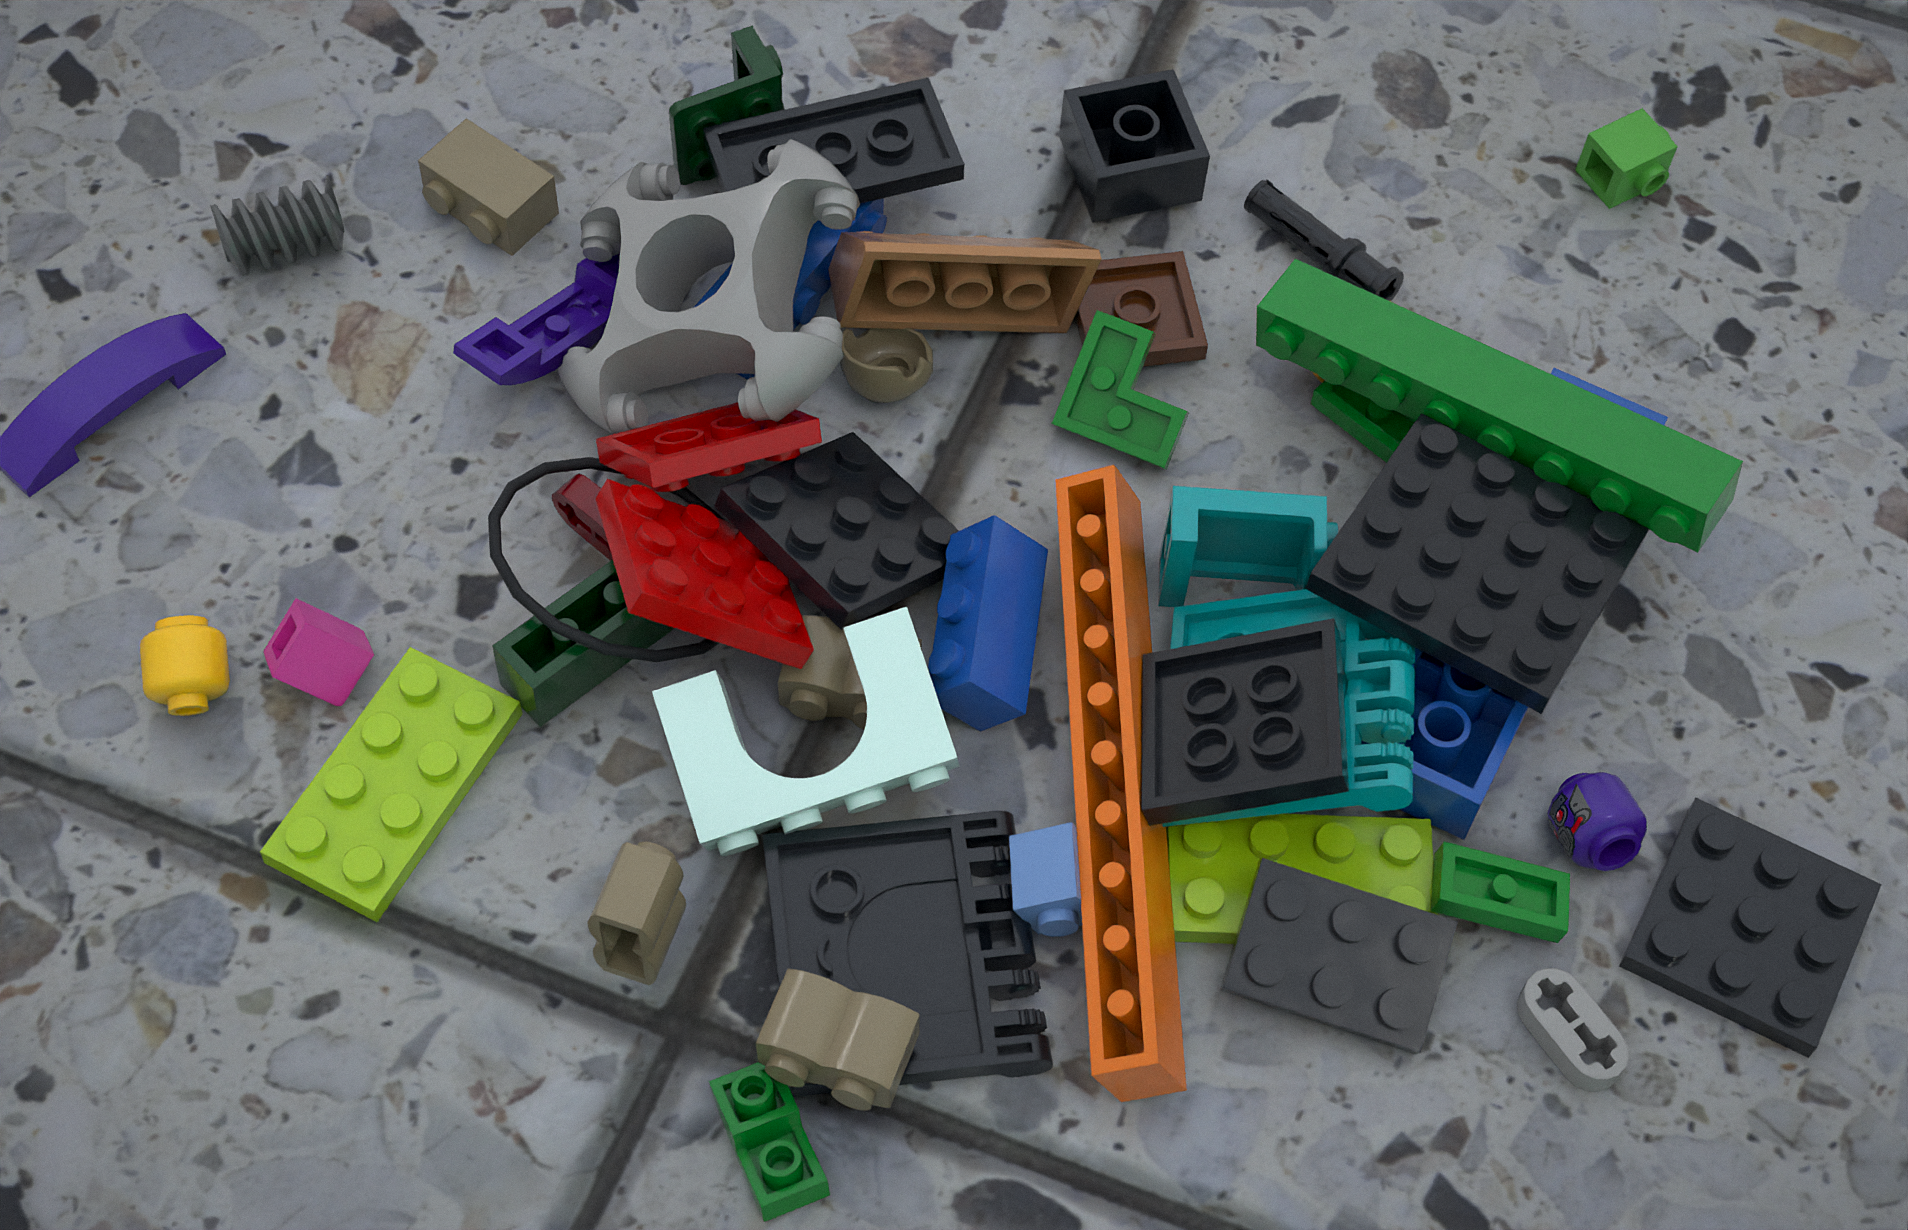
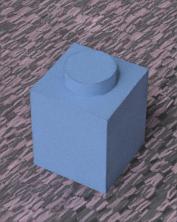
[1009,822,1082,937]

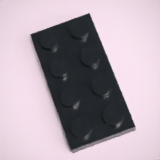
[703,77,965,204]

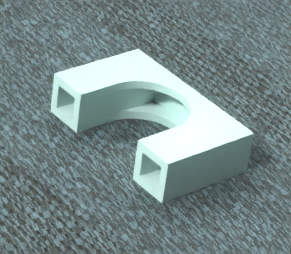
[652,606,960,856]

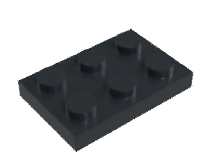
[1220,858,1458,1054]

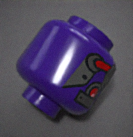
[1547,772,1647,871]

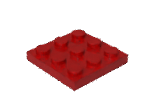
[595,479,814,669]

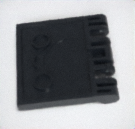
[763,811,1053,1097]

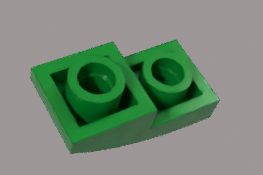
[709,1062,830,1222]

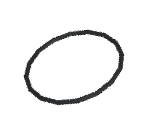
[488,457,725,663]

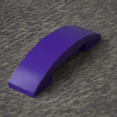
[453,253,620,386]
[0,313,226,498]

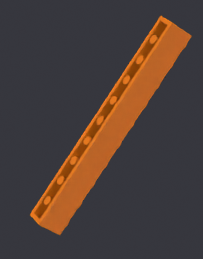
[1055,464,1187,1102]

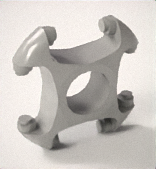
[558,139,860,434]

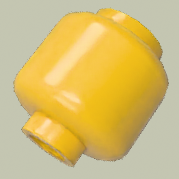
[140,615,230,716]

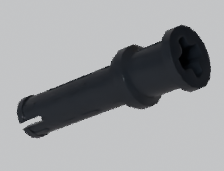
[1244,180,1404,301]

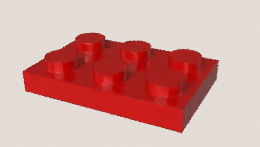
[596,402,822,492]

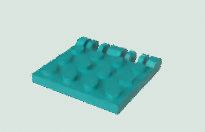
[1162,589,1415,827]

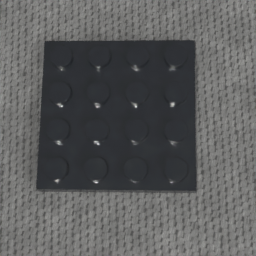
[1305,413,1649,714]

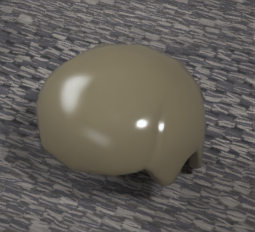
[840,328,933,403]

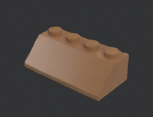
[828,231,1102,333]

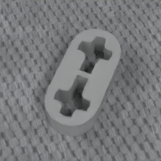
[1517,968,1629,1092]

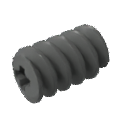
[210,175,345,276]

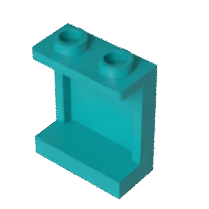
[1158,486,1338,607]

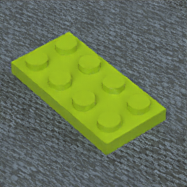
[260,647,523,922]
[1166,814,1438,944]

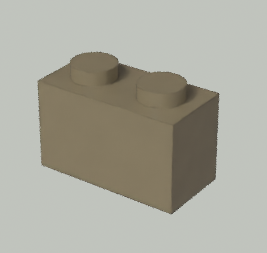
[418,118,559,256]

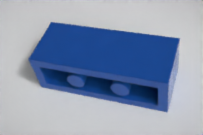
[928,515,1048,732]

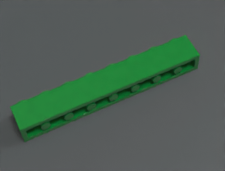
[1256,259,1743,553]

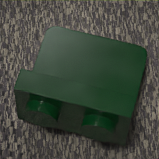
[669,25,785,185]

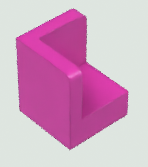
[263,598,374,706]

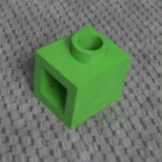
[1575,108,1678,209]

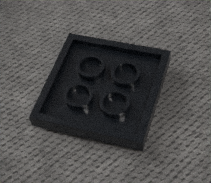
[714,432,959,630]
[1142,618,1349,826]
[1619,797,1882,1058]

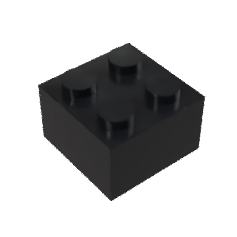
[1059,69,1210,223]

